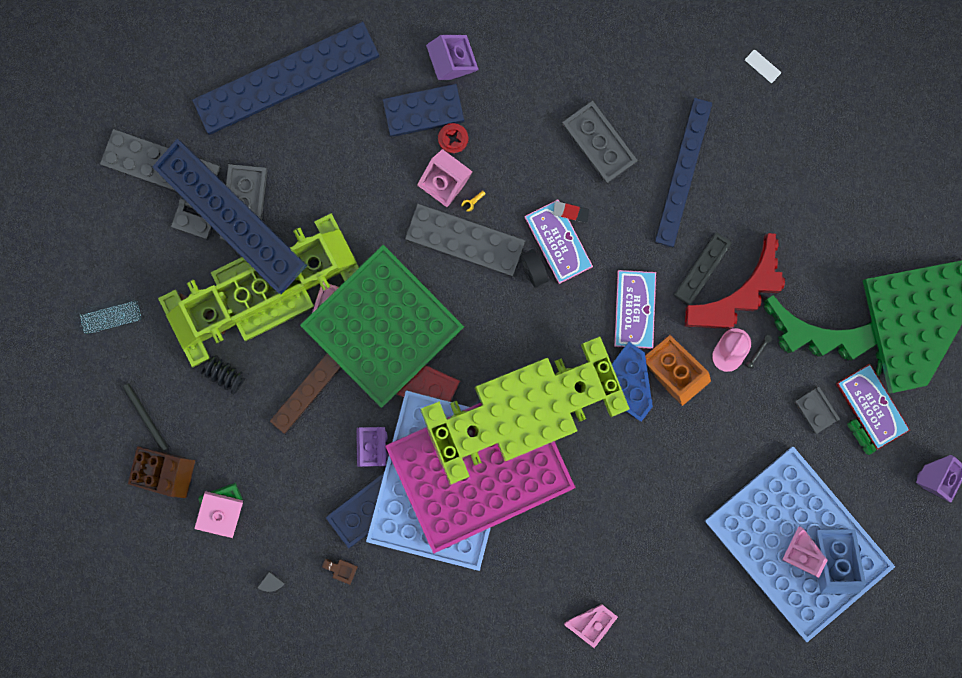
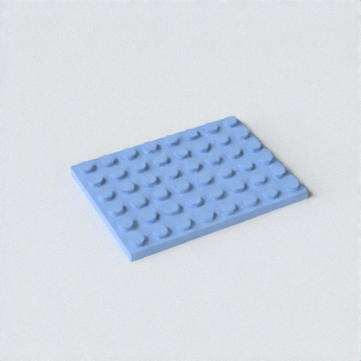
[366,391,491,571]
[704,446,895,642]

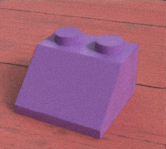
[426,35,479,80]

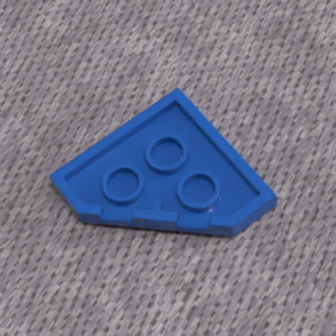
[612,341,653,422]

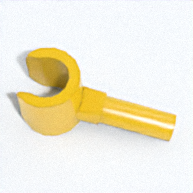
[462,191,485,212]

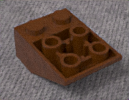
[128,447,195,498]

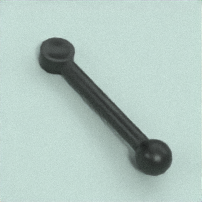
[746,335,772,369]

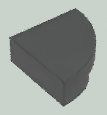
[258,571,285,592]

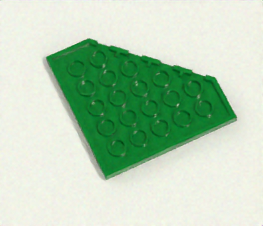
[863,261,962,393]

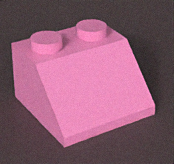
[417,149,473,207]

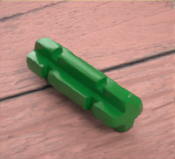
[847,419,876,455]

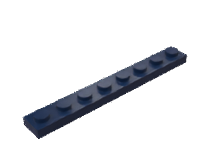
[654,98,712,248]

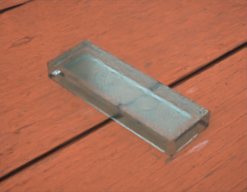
[80,301,142,334]

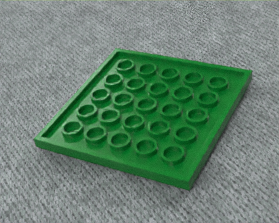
[300,245,464,408]

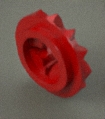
[438,123,468,154]

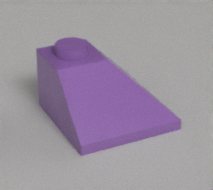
[916,455,962,503]

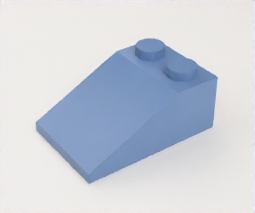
[816,529,866,594]

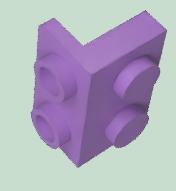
[357,427,388,467]

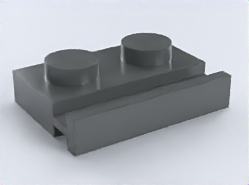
[794,387,840,434]

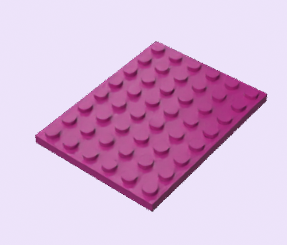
[385,403,575,554]

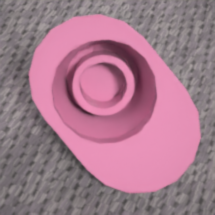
[712,328,751,372]

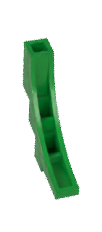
[763,295,877,361]

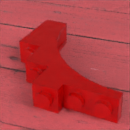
[685,233,785,329]

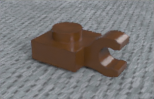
[322,559,358,585]

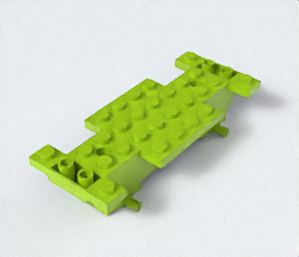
[158,213,359,367]
[420,337,629,484]

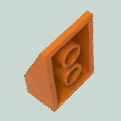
[645,335,711,406]

